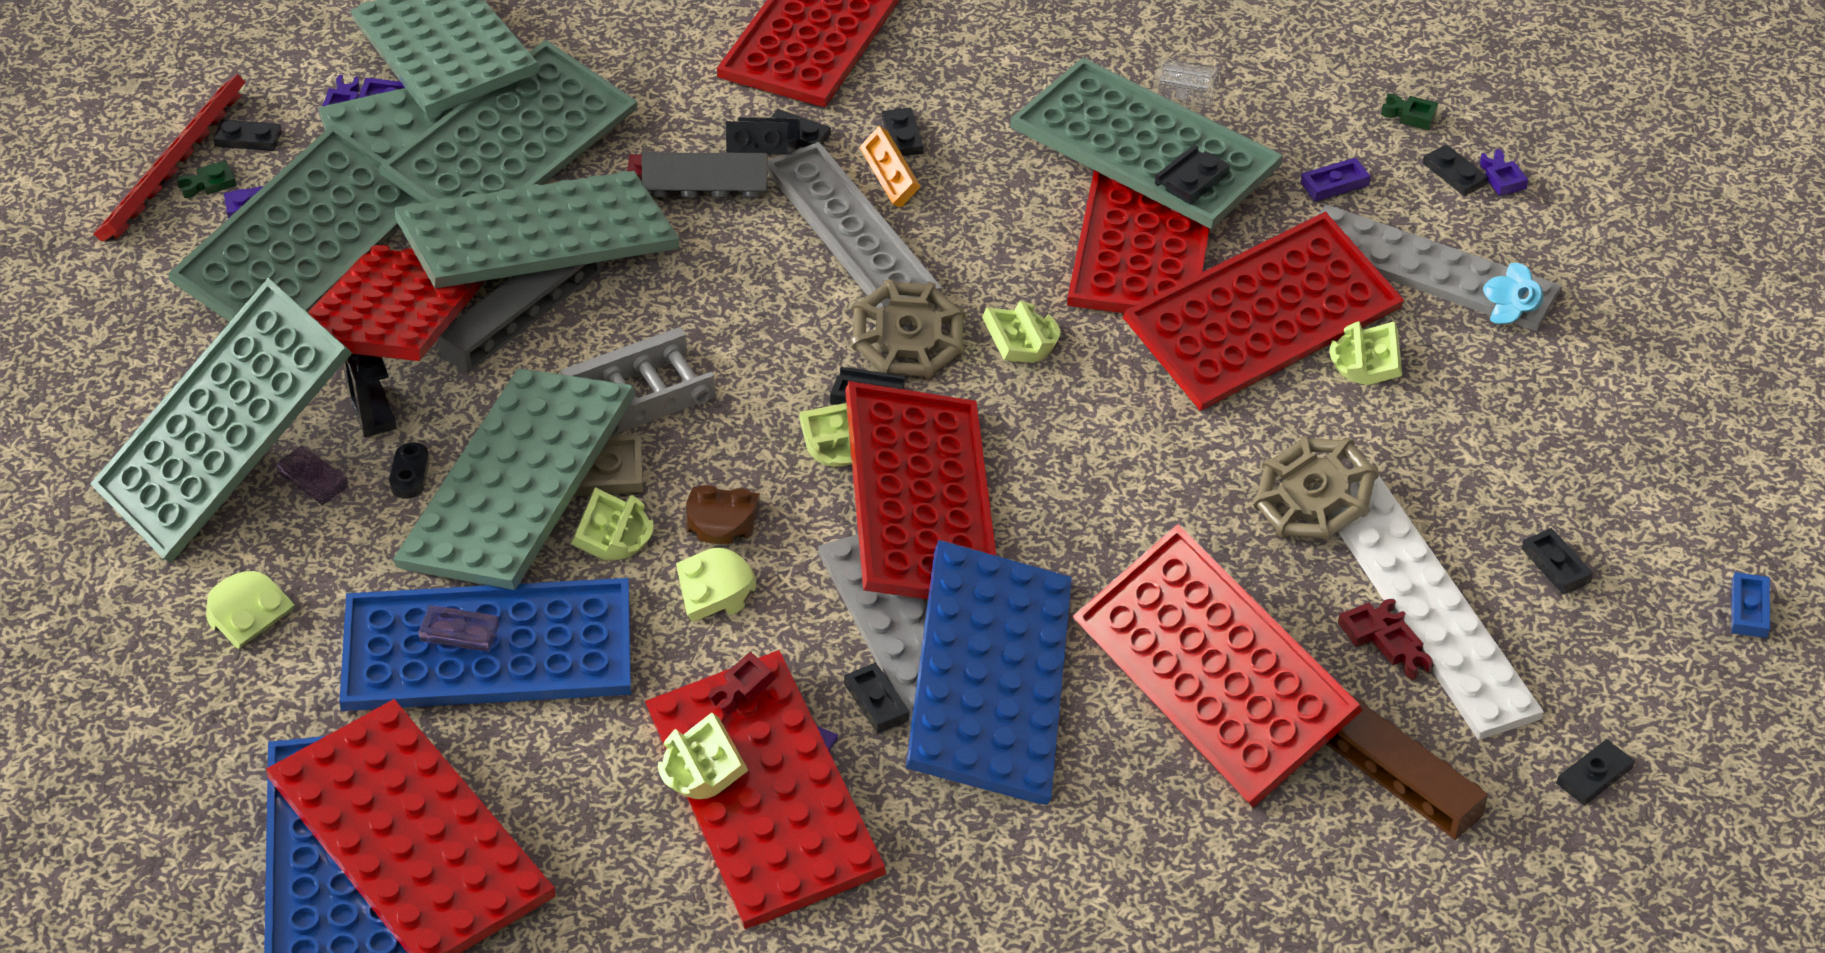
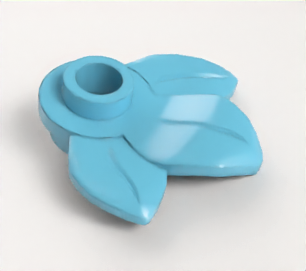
[1483,263,1544,324]

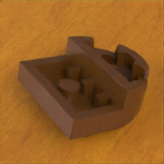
[686,485,760,544]

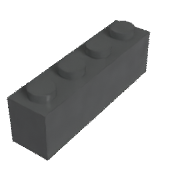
[642,153,768,198]

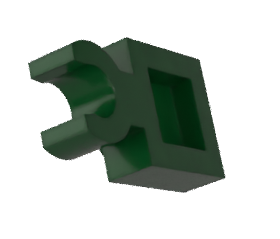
[1381,94,1439,130]
[177,160,236,198]

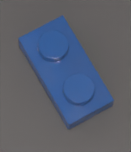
[1731,572,1770,638]

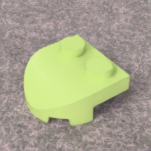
[982,301,1060,363]
[1330,322,1402,385]
[799,403,852,467]
[571,487,653,560]
[676,548,756,621]
[206,571,295,649]
[658,713,748,799]

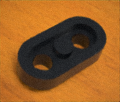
[389,442,430,499]

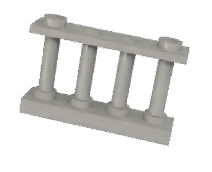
[560,327,716,436]

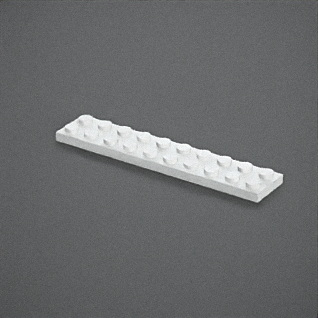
[1313,476,1544,740]

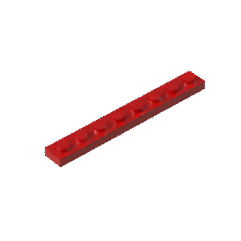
[93,74,246,242]

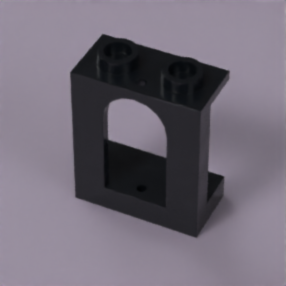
[726,117,800,154]
[343,354,397,438]

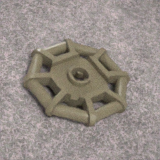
[850,279,966,380]
[1253,435,1379,541]

